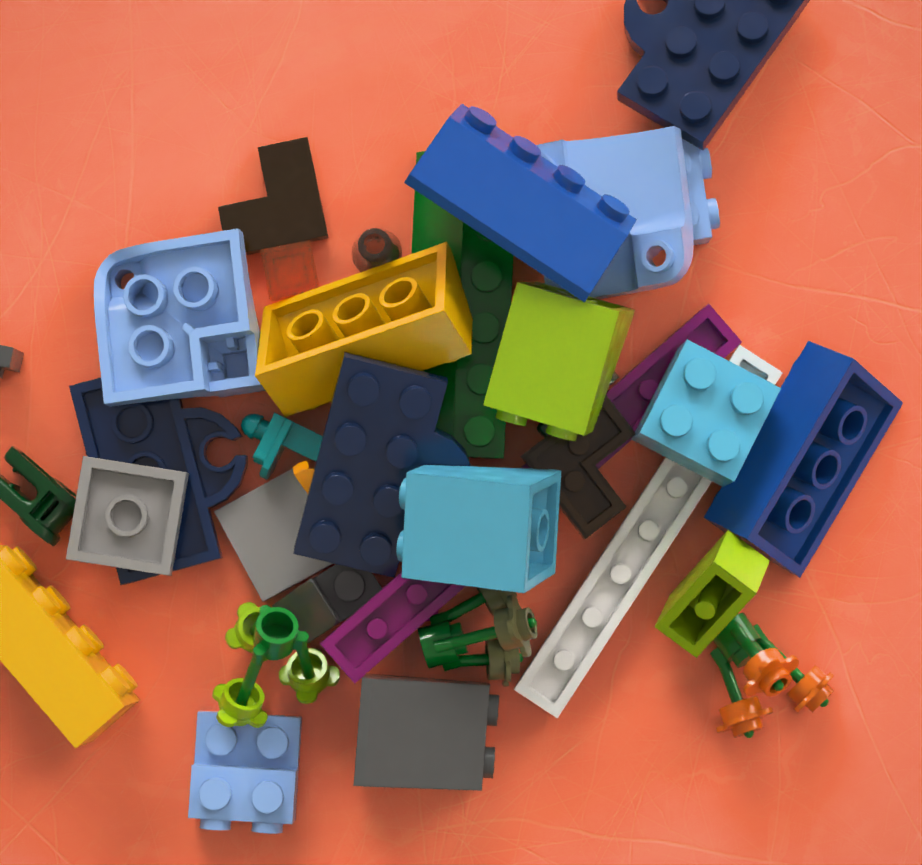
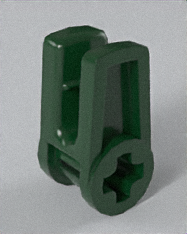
[0,446,76,546]

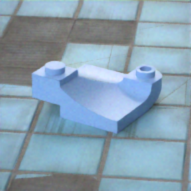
[536,126,694,299]
[94,229,266,407]

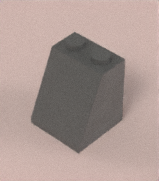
[353,673,499,791]

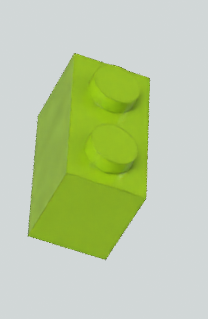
[655,530,770,658]

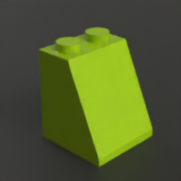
[483,281,635,441]

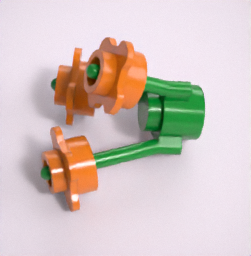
[710,613,834,738]

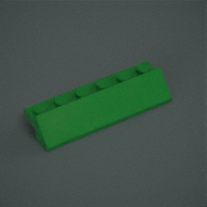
[412,151,514,459]

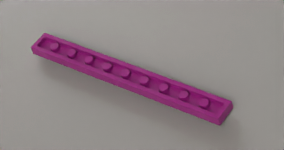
[319,304,742,684]

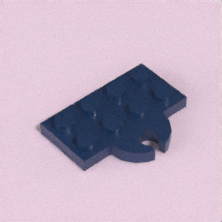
[617,0,810,150]
[293,352,471,578]
[69,378,248,585]

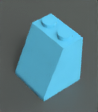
[396,465,561,593]

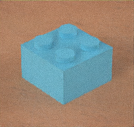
[631,339,781,487]

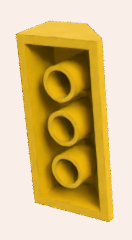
[255,242,473,417]

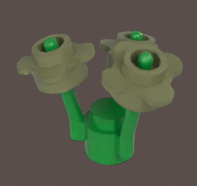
[418,587,537,687]

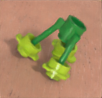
[212,602,340,728]

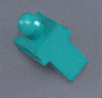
[241,412,323,480]

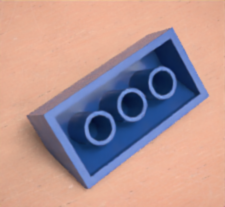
[404,104,637,302]
[704,341,903,578]

